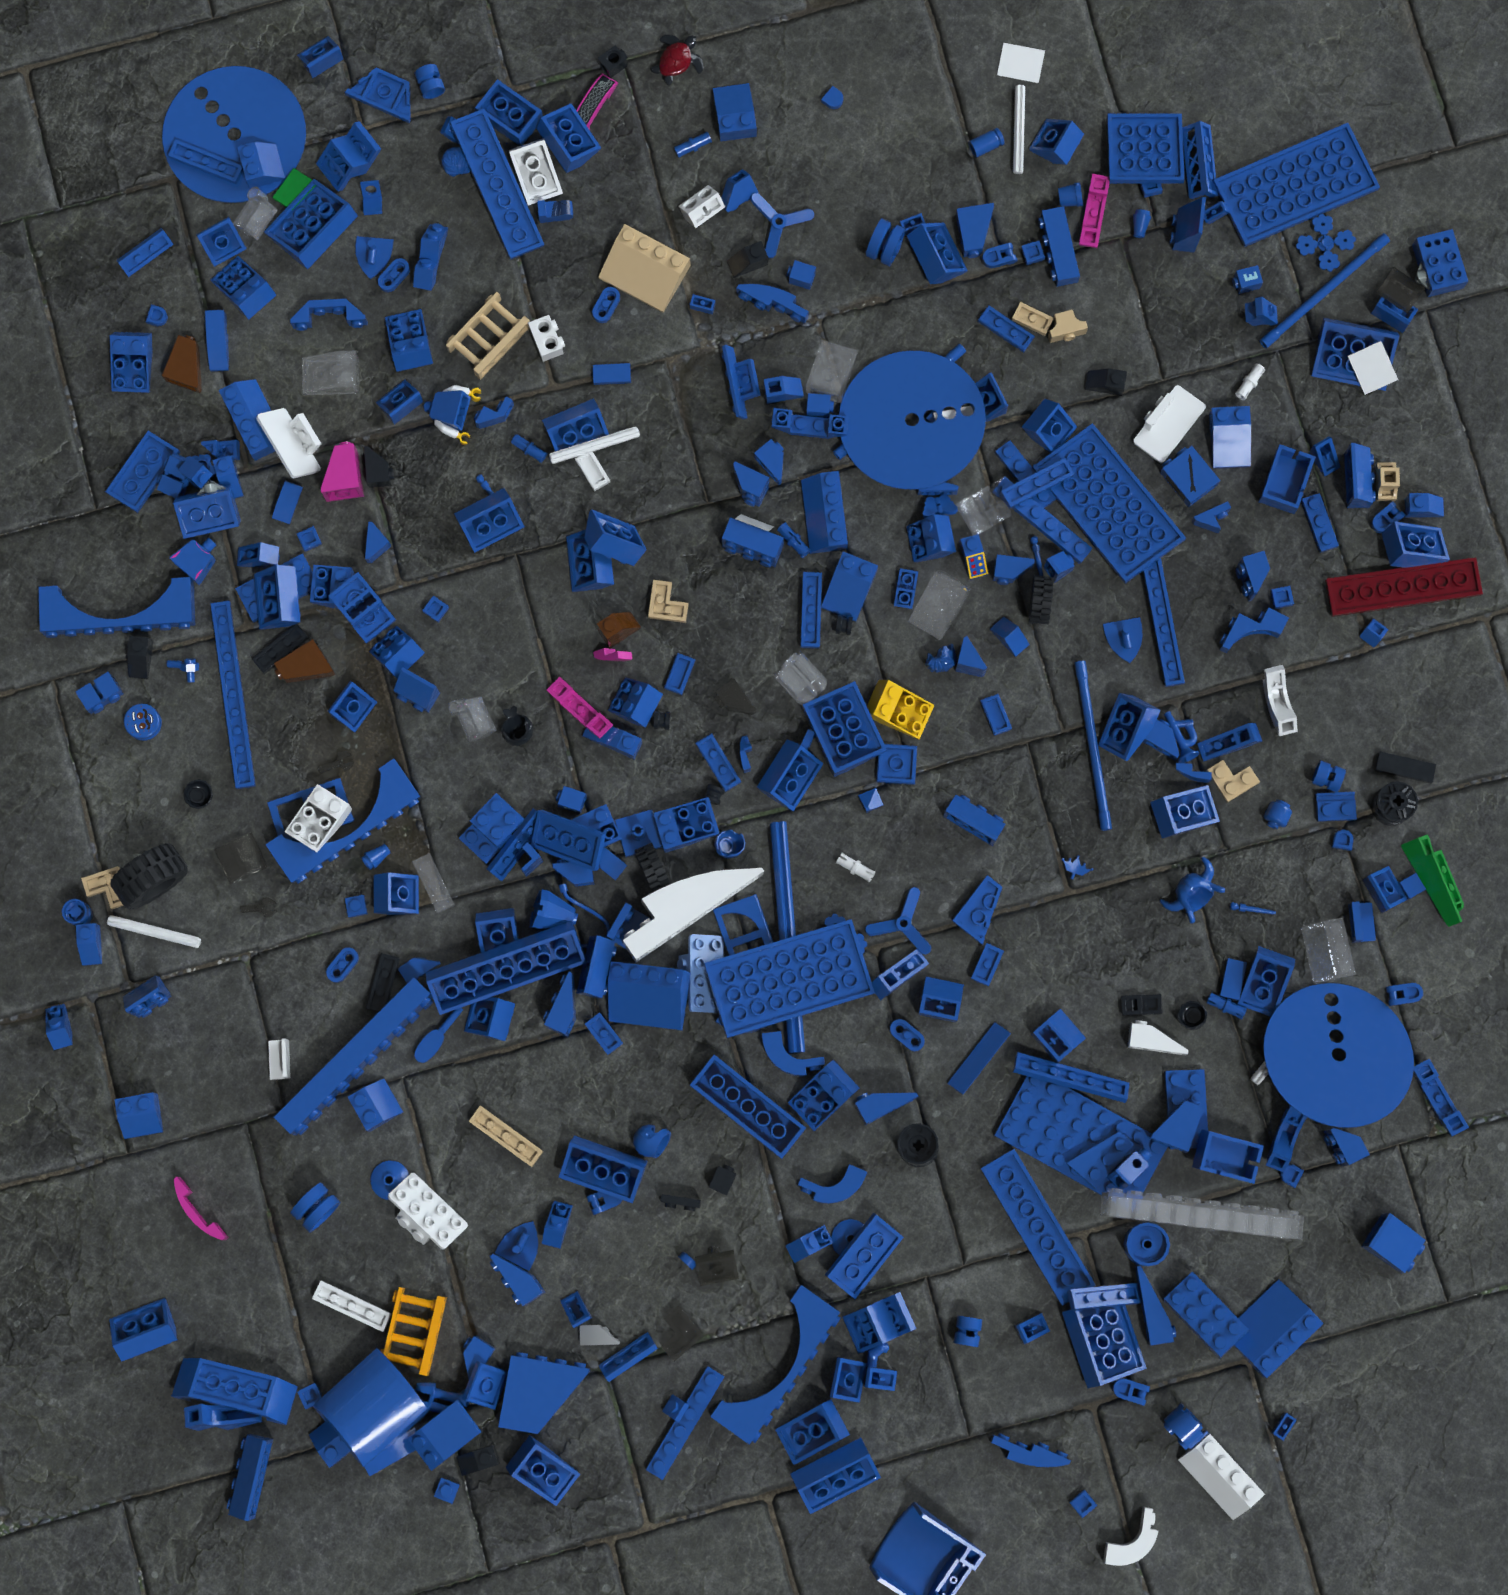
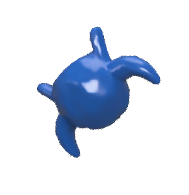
[1160,857,1225,924]

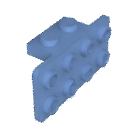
[677,934,724,1013]

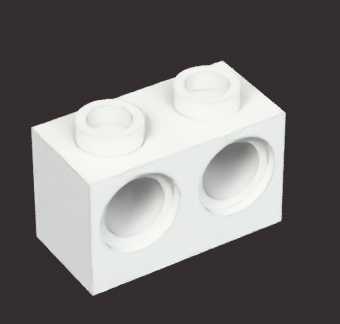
[679,185,725,228]
[528,315,565,362]

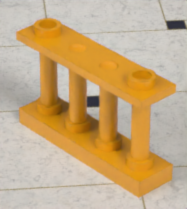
[381,1287,447,1376]

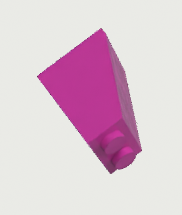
[321,442,364,502]

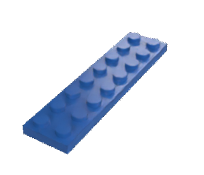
[450,108,545,260]
[981,1149,1096,1306]

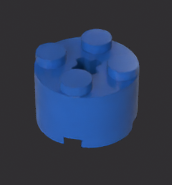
[1164,1403,1209,1450]

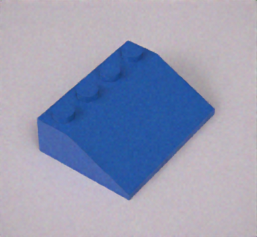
[264,179,358,269]
[1311,318,1399,391]
[802,681,887,777]
[608,961,691,1030]
[1234,1279,1324,1378]
[1062,1306,1146,1389]

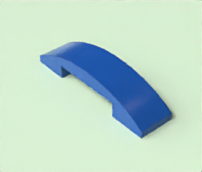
[1413,1059,1469,1137]

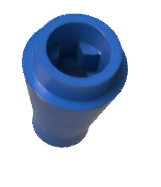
[1133,209,1151,238]
[361,844,391,870]

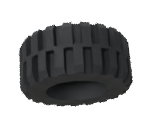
[111,843,188,910]

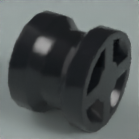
[836,615,853,636]
[654,710,671,730]
[702,784,725,805]

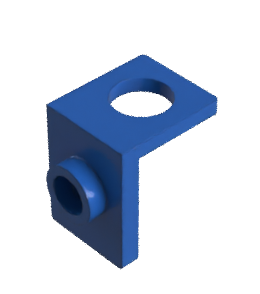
[360,180,382,215]

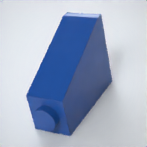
[956,203,994,258]
[1149,1099,1204,1153]

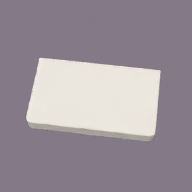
[268,1038,290,1080]

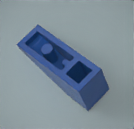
[1197,723,1262,761]
[583,727,642,760]
[872,949,929,1001]

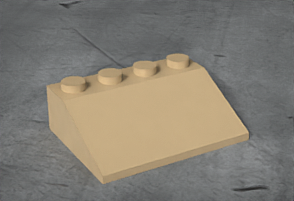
[598,224,691,313]

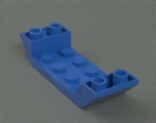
[171,1358,298,1425]

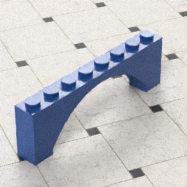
[39,577,195,638]
[266,759,421,884]
[710,1285,841,1445]

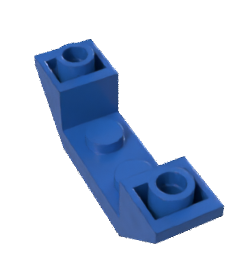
[290,299,368,331]
[772,408,849,439]

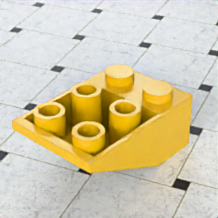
[867,680,934,739]

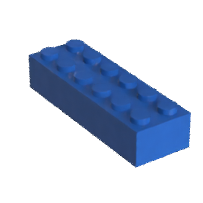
[690,1055,806,1160]

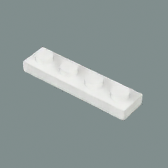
[312,1281,392,1332]

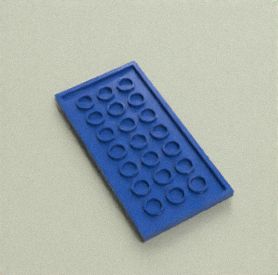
[1213,123,1380,247]
[1032,423,1186,584]
[704,919,875,1038]
[994,1076,1168,1213]

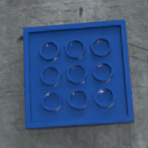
[1107,114,1184,184]

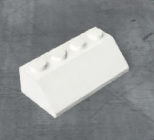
[1178,1433,1265,1520]

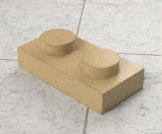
[1012,302,1054,336]

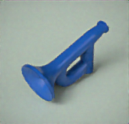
[1164,711,1199,763]

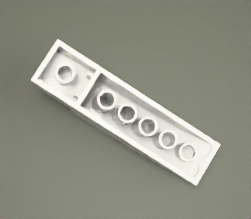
[623,868,764,963]

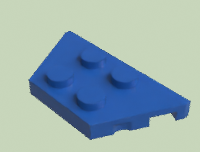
[345,67,411,123]

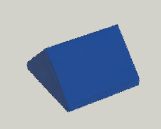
[297,36,343,78]
[196,217,247,267]
[1371,290,1418,333]
[970,373,1008,423]
[376,380,423,425]
[955,636,987,677]
[328,681,377,733]
[1362,866,1408,914]
[829,1357,867,1403]

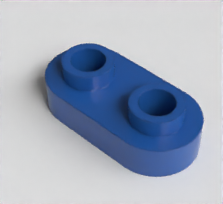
[378,258,410,292]
[592,287,620,323]
[326,948,359,983]
[890,1019,925,1052]

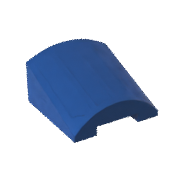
[313,1348,427,1467]
[869,1502,986,1595]

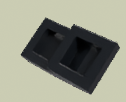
[1121,994,1163,1015]

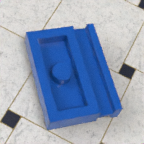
[1315,792,1357,822]

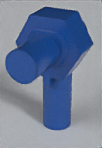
[167,658,199,682]

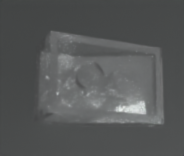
[806,340,858,403]
[302,350,359,395]
[908,569,972,640]

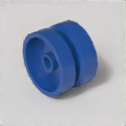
[865,218,906,267]
[290,1182,341,1233]
[1123,1222,1170,1267]

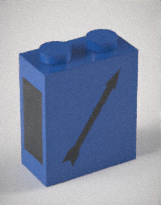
[1160,446,1220,508]

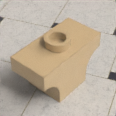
[1048,310,1088,343]
[1376,462,1400,501]

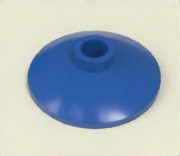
[371,1161,409,1200]
[831,1219,864,1255]

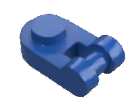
[982,243,1018,268]
[1371,501,1406,534]
[1386,983,1423,1006]
[586,1192,623,1215]
[1113,1378,1150,1406]

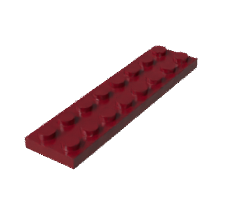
[1325,557,1483,617]

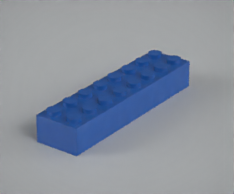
[426,921,587,1015]

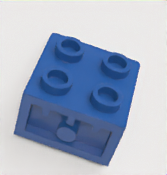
[606,903,653,949]

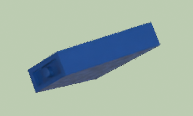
[498,1352,590,1434]

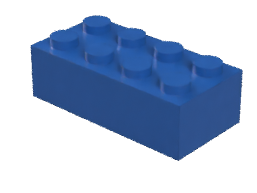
[1164,1271,1249,1359]

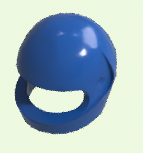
[633,1125,671,1158]

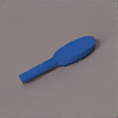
[414,1008,463,1063]

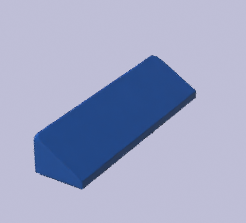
[947,1023,1011,1095]

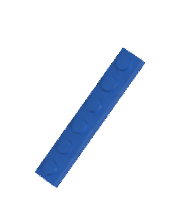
[993,477,1093,564]
[1013,1052,1130,1103]
[646,1366,725,1480]

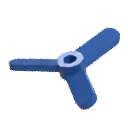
[750,193,814,258]
[866,887,931,954]

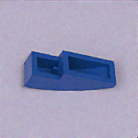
[205,310,229,372]
[365,1428,417,1476]

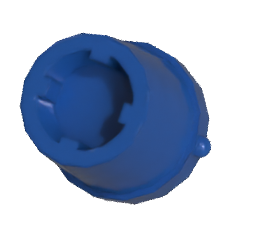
[1058,182,1083,207]

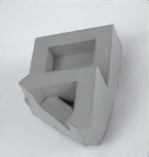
[580,1325,620,1345]

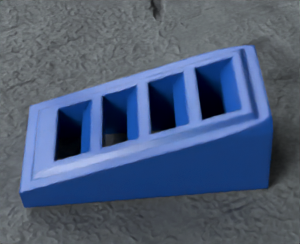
[918,482,959,495]

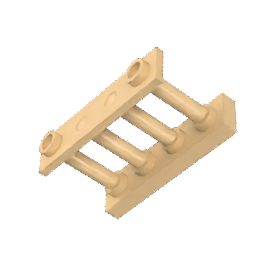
[446,292,530,380]

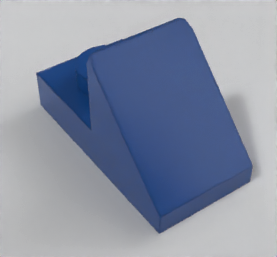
[1191,501,1231,533]

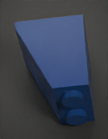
[1361,1213,1426,1273]

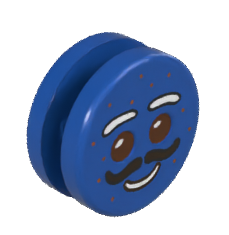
[124,704,162,741]

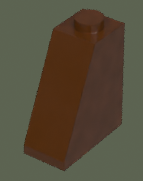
[162,335,202,393]
[597,612,641,649]
[274,639,335,683]

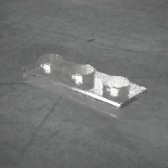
[412,853,455,913]

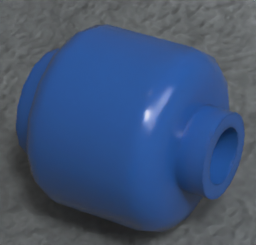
[1264,799,1292,830]

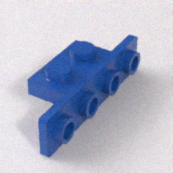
[722,345,760,419]

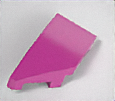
[593,648,632,661]

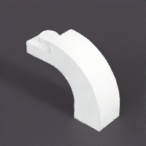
[1263,665,1298,736]
[1103,1507,1158,1566]

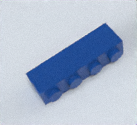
[1038,206,1080,287]

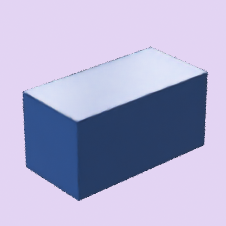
[1204,201,1230,224]
[899,213,926,235]
[690,294,716,315]
[1271,1412,1297,1441]

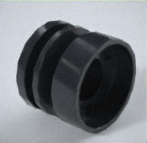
[1371,781,1418,826]
[897,1123,939,1168]

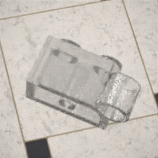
[233,187,277,241]
[448,697,497,742]

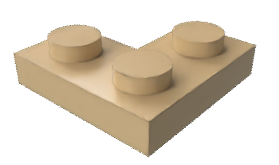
[648,580,689,623]
[1206,760,1260,803]
[81,866,124,909]

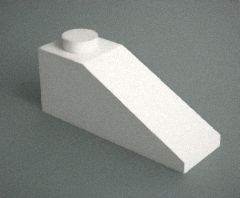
[1127,1020,1188,1055]

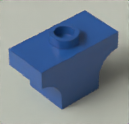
[1245,297,1278,326]

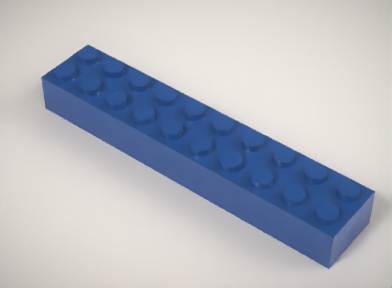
[274,977,433,1136]

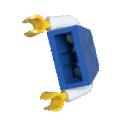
[424,385,481,445]

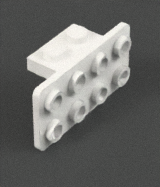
[1133,385,1206,463]
[256,408,321,478]
[388,1173,468,1249]

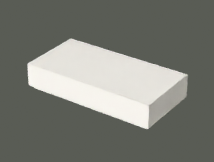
[575,452,610,491]

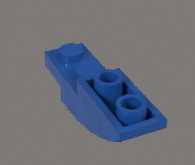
[736,284,809,323]
[990,1433,1071,1467]

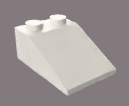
[509,138,563,205]

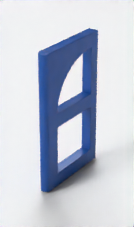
[267,778,355,841]
[713,894,773,956]

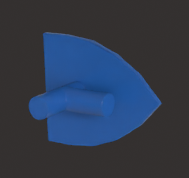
[356,236,394,280]
[1103,617,1143,663]
[495,1221,538,1271]

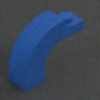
[762,1031,825,1077]
[1266,1105,1307,1172]
[798,1164,867,1204]

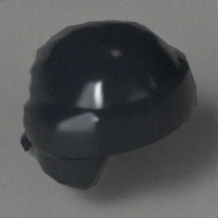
[500,706,534,746]

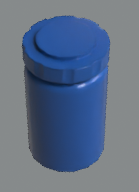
[968,128,1005,158]

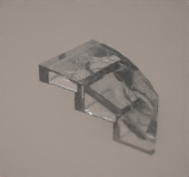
[955,476,1012,535]

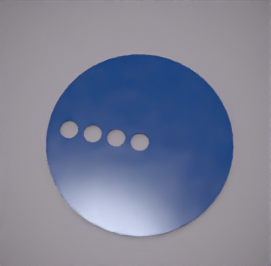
[162,66,306,203]
[839,351,986,490]
[1263,983,1414,1128]

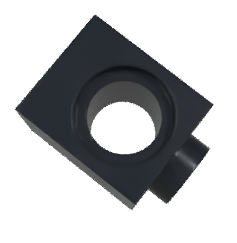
[598,45,628,78]
[709,1164,737,1196]

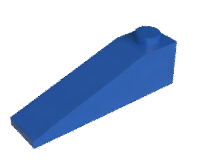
[1135,1266,1176,1346]

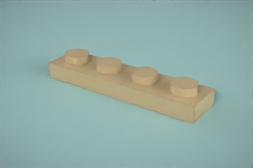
[469,1106,544,1167]

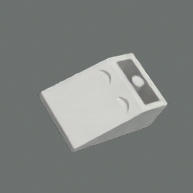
[285,784,352,852]

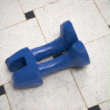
[415,1382,470,1414]

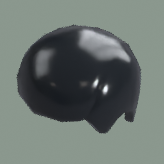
[183,779,213,809]
[1177,1001,1207,1031]

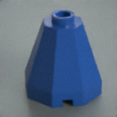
[530,889,578,929]

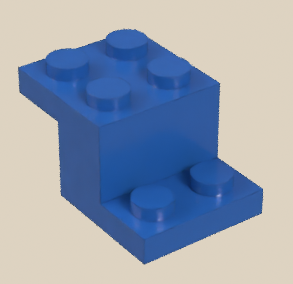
[316,121,381,192]
[328,572,396,644]
[459,793,525,865]
[843,1292,916,1354]

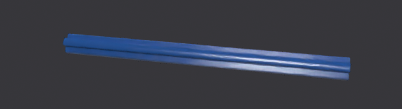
[770,821,805,1054]

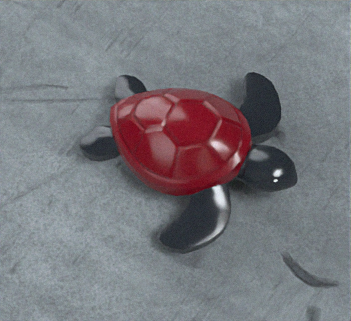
[651,35,703,86]

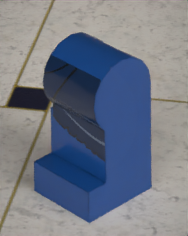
[538,200,573,223]

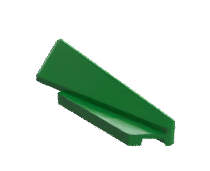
[1401,834,1464,927]

